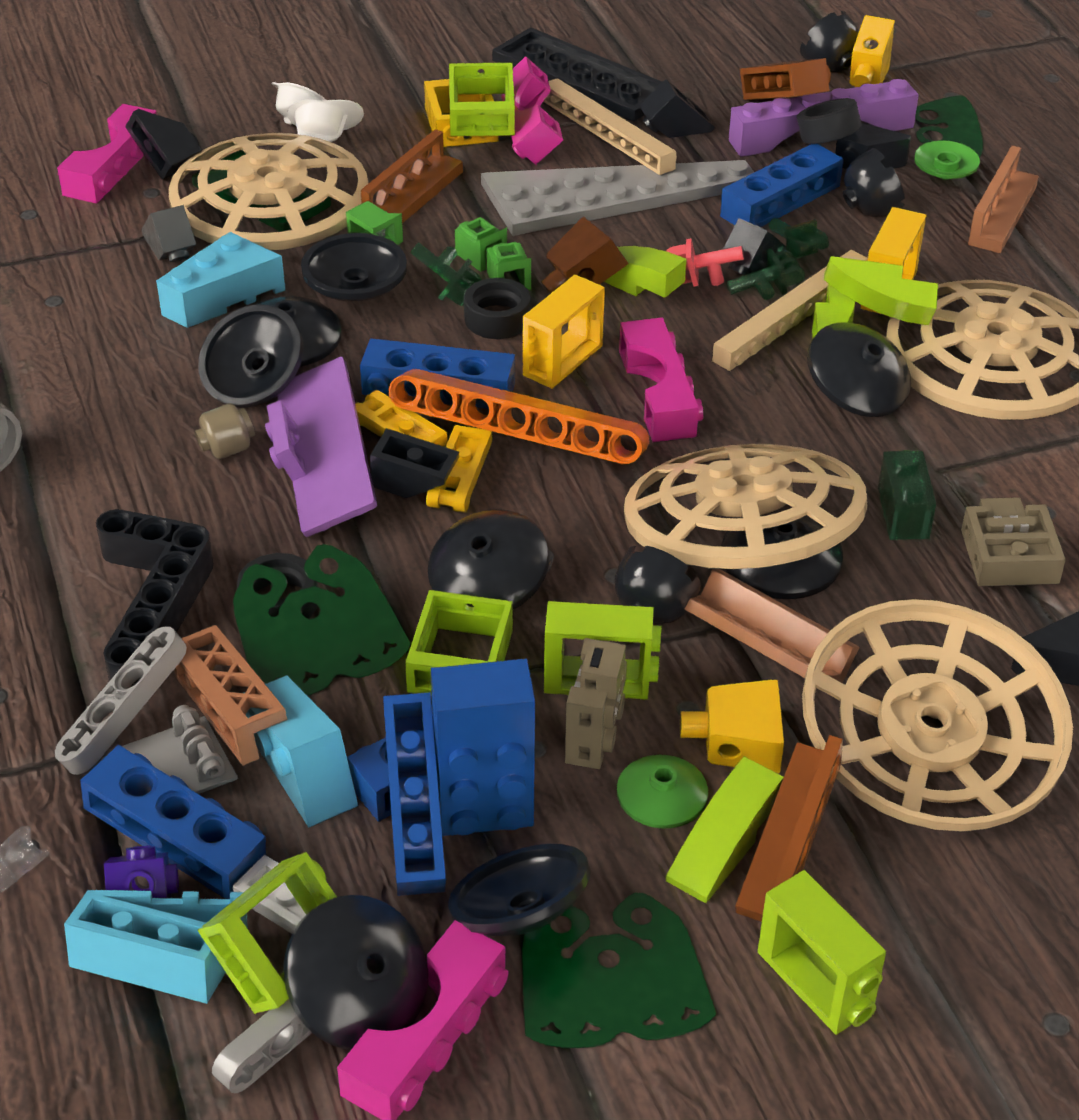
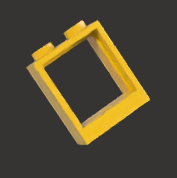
[424,79,499,147]
[861,207,926,314]
[523,274,605,389]

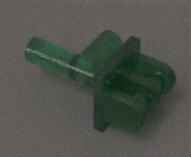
[769,218,829,261]
[410,242,482,306]
[726,248,805,300]

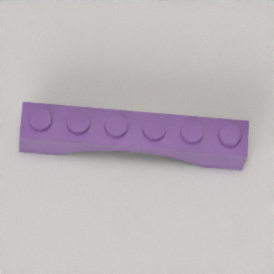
[729,79,919,157]

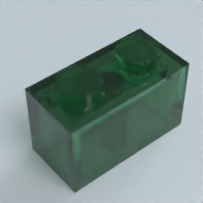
[878,450,936,540]

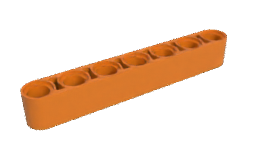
[389,369,649,464]

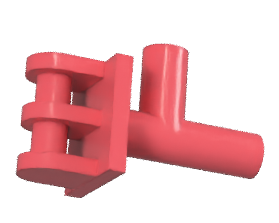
[666,238,744,287]

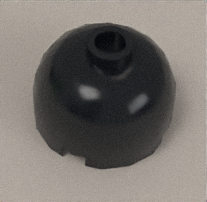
[800,11,860,72]
[843,148,905,217]
[615,546,701,624]

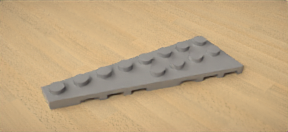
[481,160,754,236]

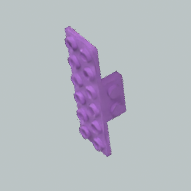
[265,357,377,537]

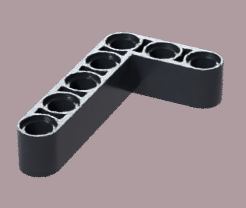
[96,509,214,687]

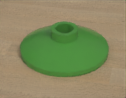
[914,141,980,180]
[617,755,708,829]

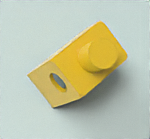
[849,15,895,87]
[680,680,784,773]

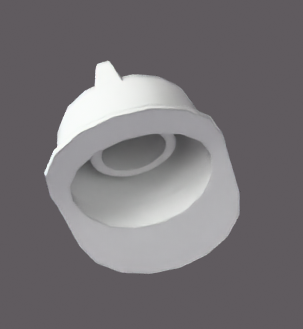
[271,82,326,125]
[287,99,364,142]

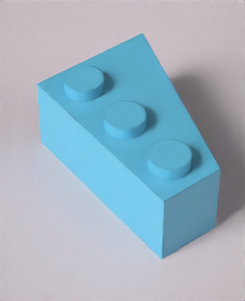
[156,232,285,328]
[244,676,358,828]
[64,890,248,1004]

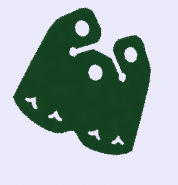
[233,544,411,695]
[522,893,716,1048]

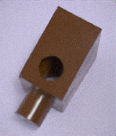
[541,216,629,294]

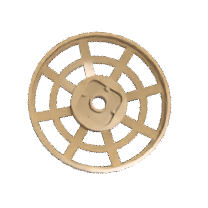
[169,133,368,251]
[886,280,1079,420]
[624,444,867,569]
[802,599,1073,831]

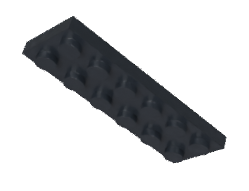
[492,27,662,121]

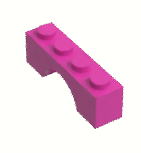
[501,56,563,165]
[57,104,157,204]
[619,317,703,442]
[337,920,508,1120]

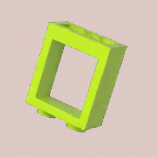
[449,63,515,136]
[405,590,513,696]
[544,601,661,699]
[197,852,337,1014]
[757,870,886,1035]

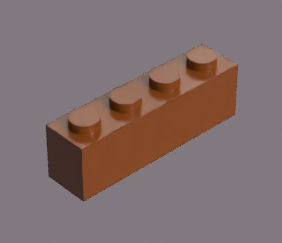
[740,58,831,100]

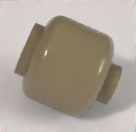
[194,403,255,459]

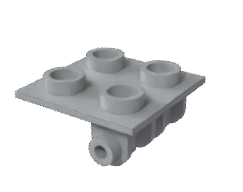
[122,705,238,794]

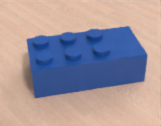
[431,659,535,836]

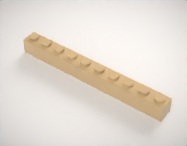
[543,78,677,175]
[712,250,868,371]

